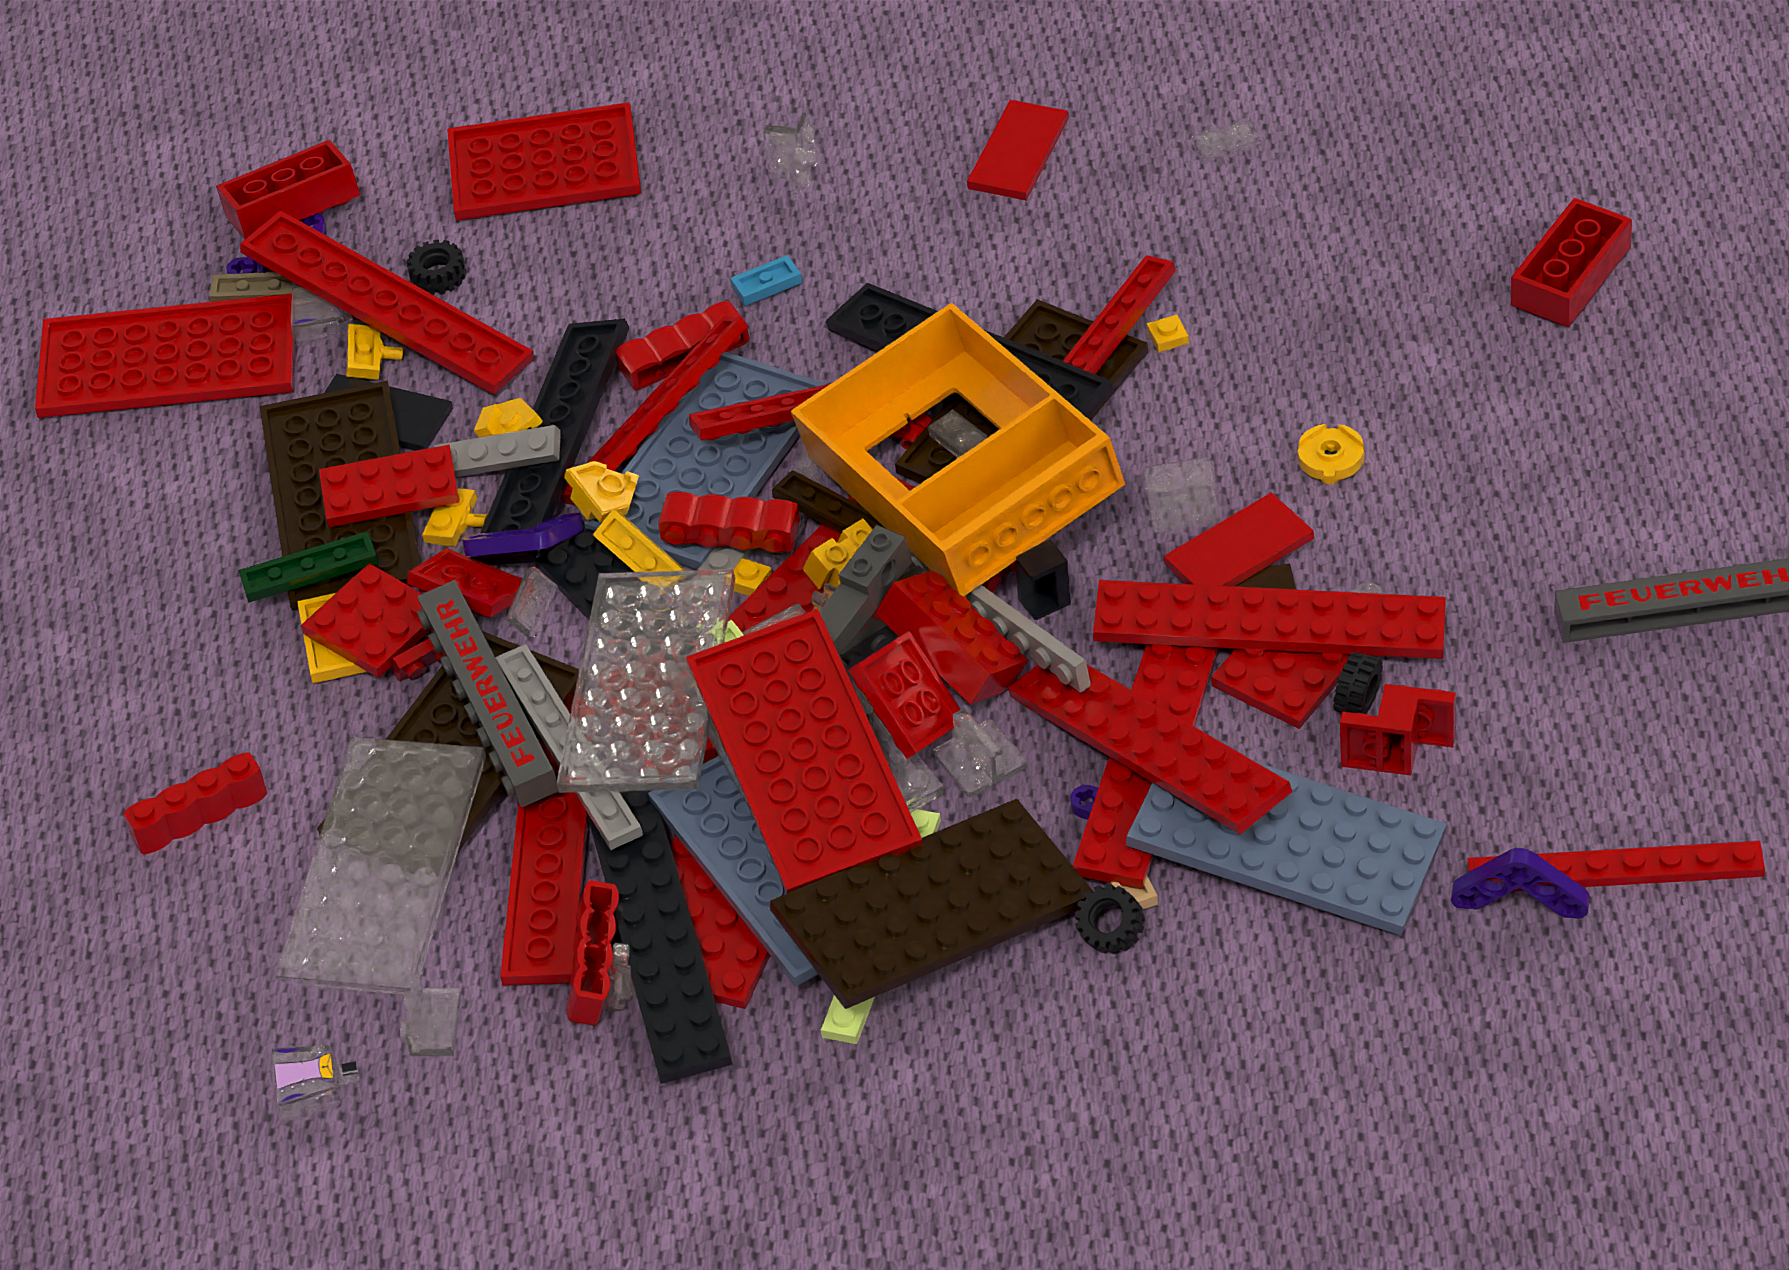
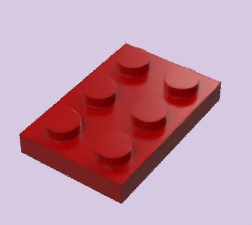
[407,548,530,618]

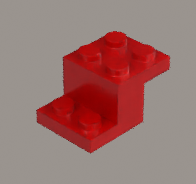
[1340,684,1456,776]

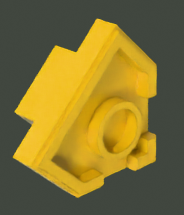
[474,398,543,438]
[564,461,639,523]

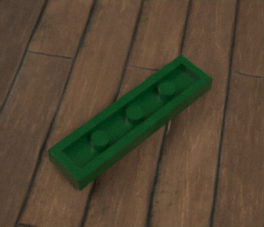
[238,531,378,603]

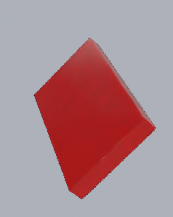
[967,99,1069,201]
[1164,492,1314,586]

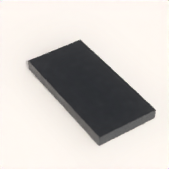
[324,373,453,451]

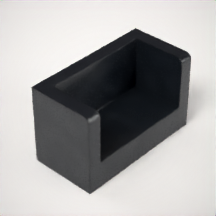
[1015,539,1071,620]

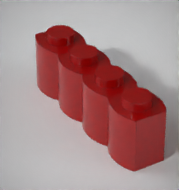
[616,301,750,390]
[658,492,800,552]
[123,752,267,854]
[566,880,619,1026]

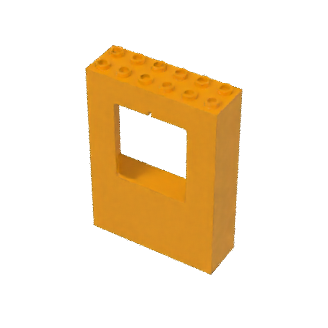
[791,302,1126,596]

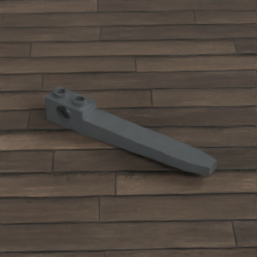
[819,525,912,655]

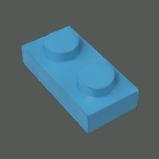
[730,255,802,306]

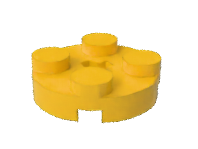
[1297,424,1365,484]

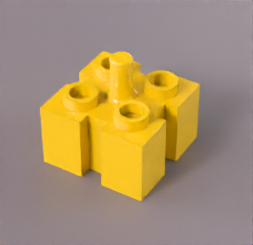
[803,518,873,599]

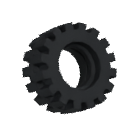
[407,240,466,295]
[1333,652,1383,714]
[1074,884,1145,954]

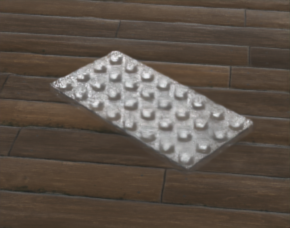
[556,569,736,792]
[275,737,486,996]

